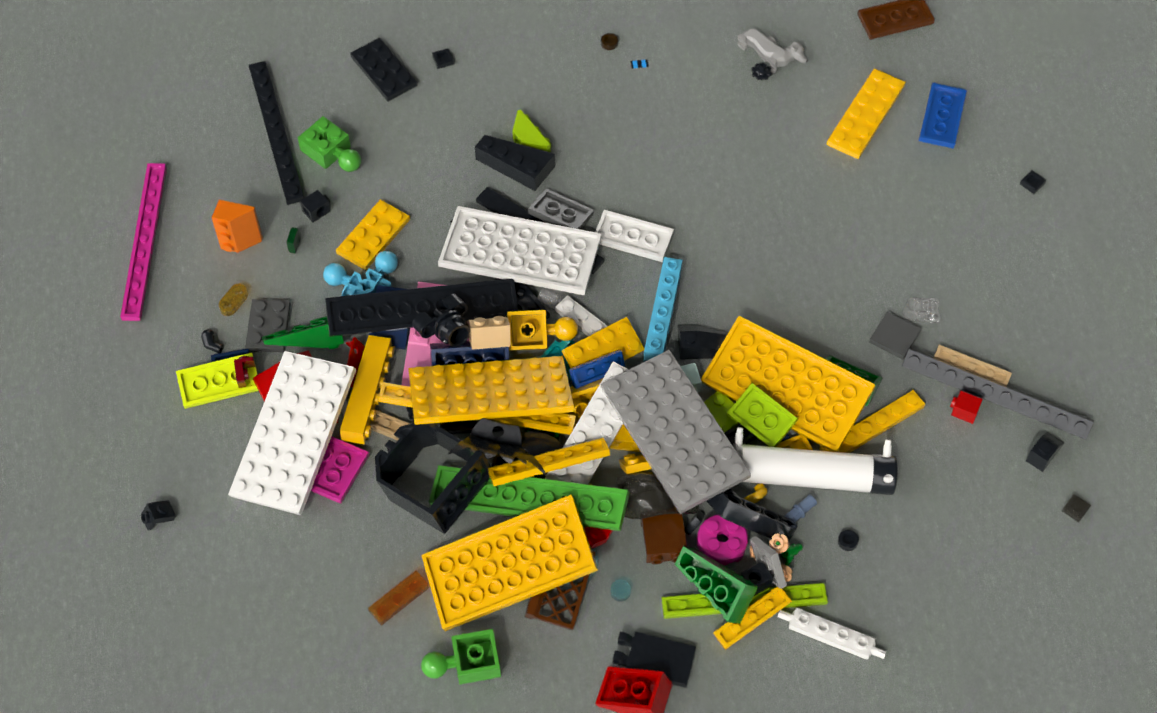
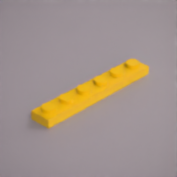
[819,390,925,453]
[488,438,610,486]

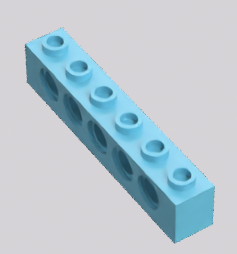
[643,257,682,362]

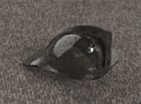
[617,471,699,519]

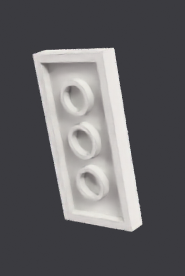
[595,210,674,262]

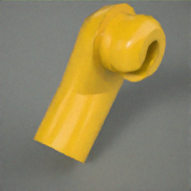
[743,483,768,504]

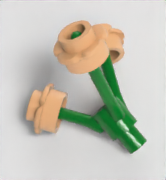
[750,533,803,582]

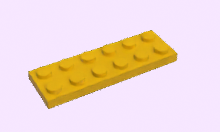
[827,68,906,159]

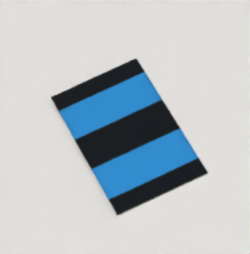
[630,59,649,69]

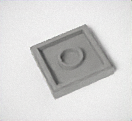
[750,536,787,589]

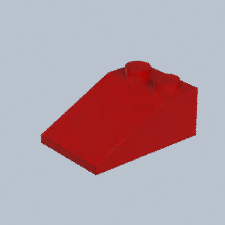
[595,667,673,713]

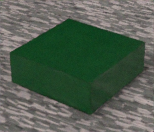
[286,227,300,254]

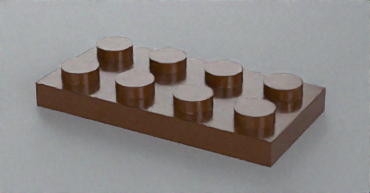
[857,0,935,40]

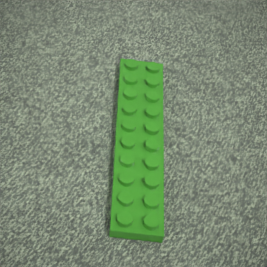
[429,465,629,531]

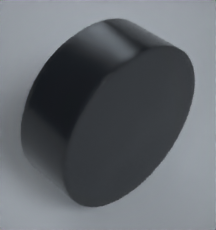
[838,530,859,551]

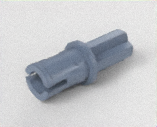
[784,495,817,522]

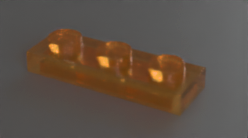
[368,571,430,626]

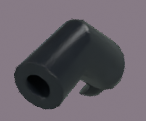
[201,329,223,354]

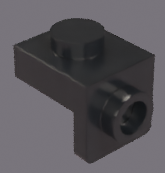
[141,500,176,530]

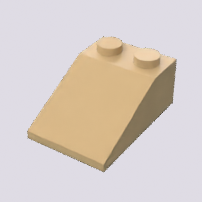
[467,316,511,349]

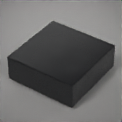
[432,48,454,69]
[1020,170,1046,194]

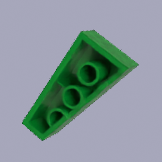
[675,546,758,624]

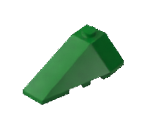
[262,316,344,349]

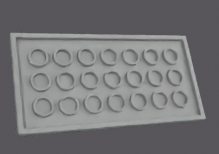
[601,350,751,514]

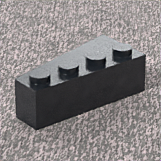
[475,135,555,191]

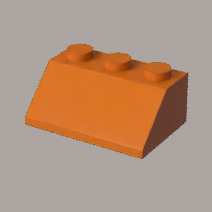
[211,199,263,253]

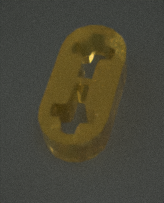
[219,283,248,316]

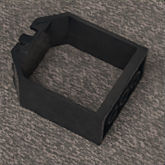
[375,423,491,534]

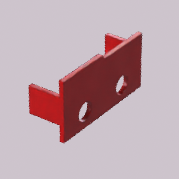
[345,337,365,388]

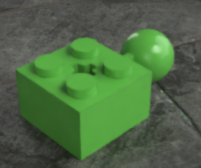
[298,116,361,172]
[421,629,501,685]

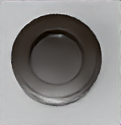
[601,33,618,50]

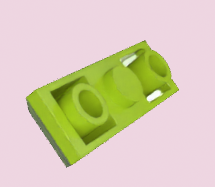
[512,109,551,153]

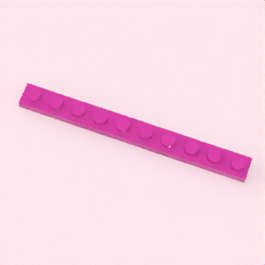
[120,163,167,321]

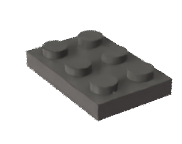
[528,188,594,230]
[245,299,291,353]

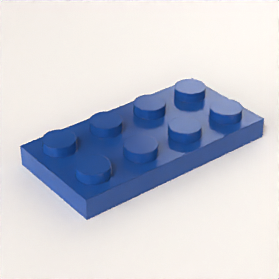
[919,83,967,149]

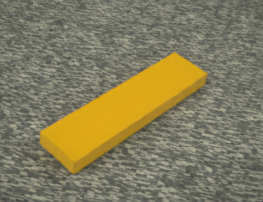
[713,587,792,650]

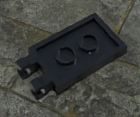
[612,631,696,688]

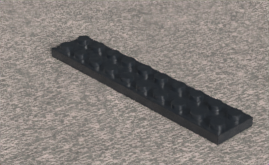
[325,279,518,337]

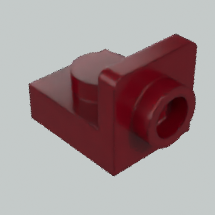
[234,356,255,388]

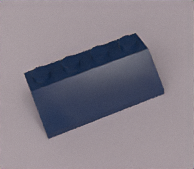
[430,341,509,366]

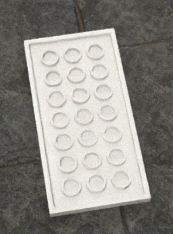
[438,206,601,295]
[228,351,356,515]

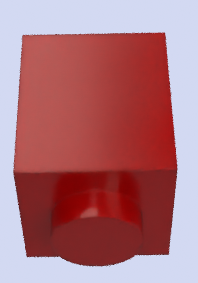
[950,391,983,424]

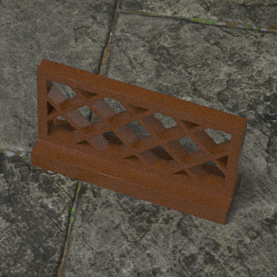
[524,551,596,630]

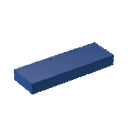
[569,350,626,389]

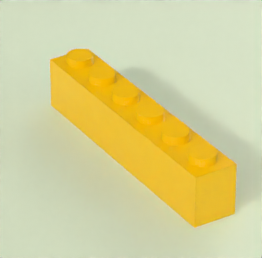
[340,335,395,445]

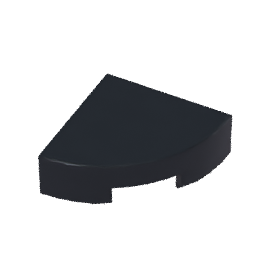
[684,510,705,535]

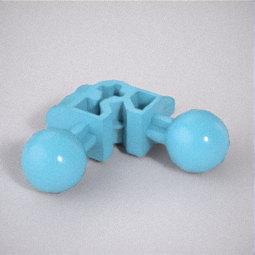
[323,250,398,296]

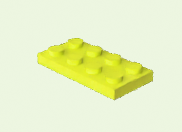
[176,353,258,409]

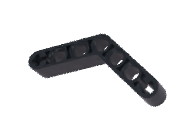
[707,488,797,541]

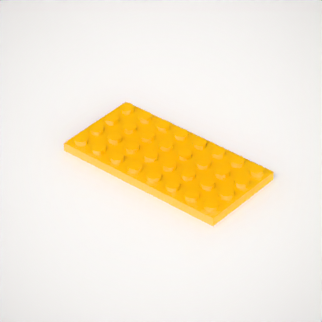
[701,316,876,452]
[408,356,574,425]
[421,495,598,631]

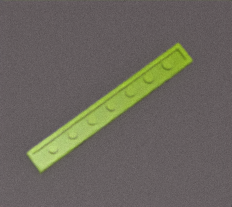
[661,583,828,619]

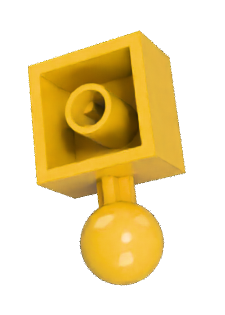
[507,310,578,351]

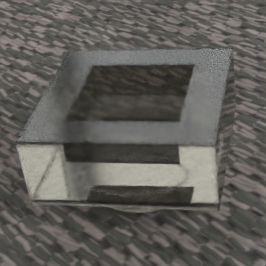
[1062,494,1091,523]

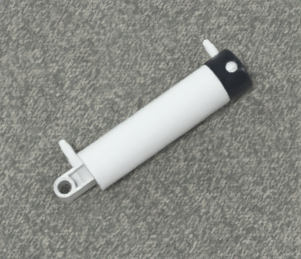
[733,427,898,495]

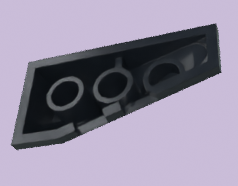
[678,324,729,359]

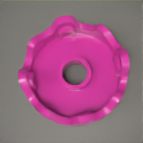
[697,515,748,566]

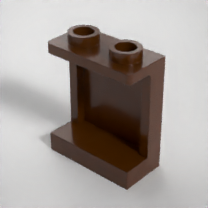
[640,507,687,565]

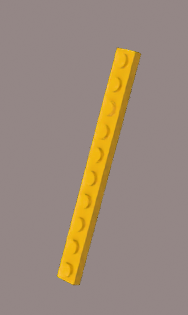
[379,382,576,435]

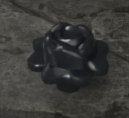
[751,63,772,80]

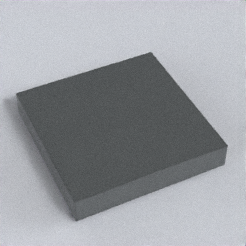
[869,312,921,359]

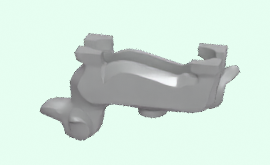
[737,29,808,74]

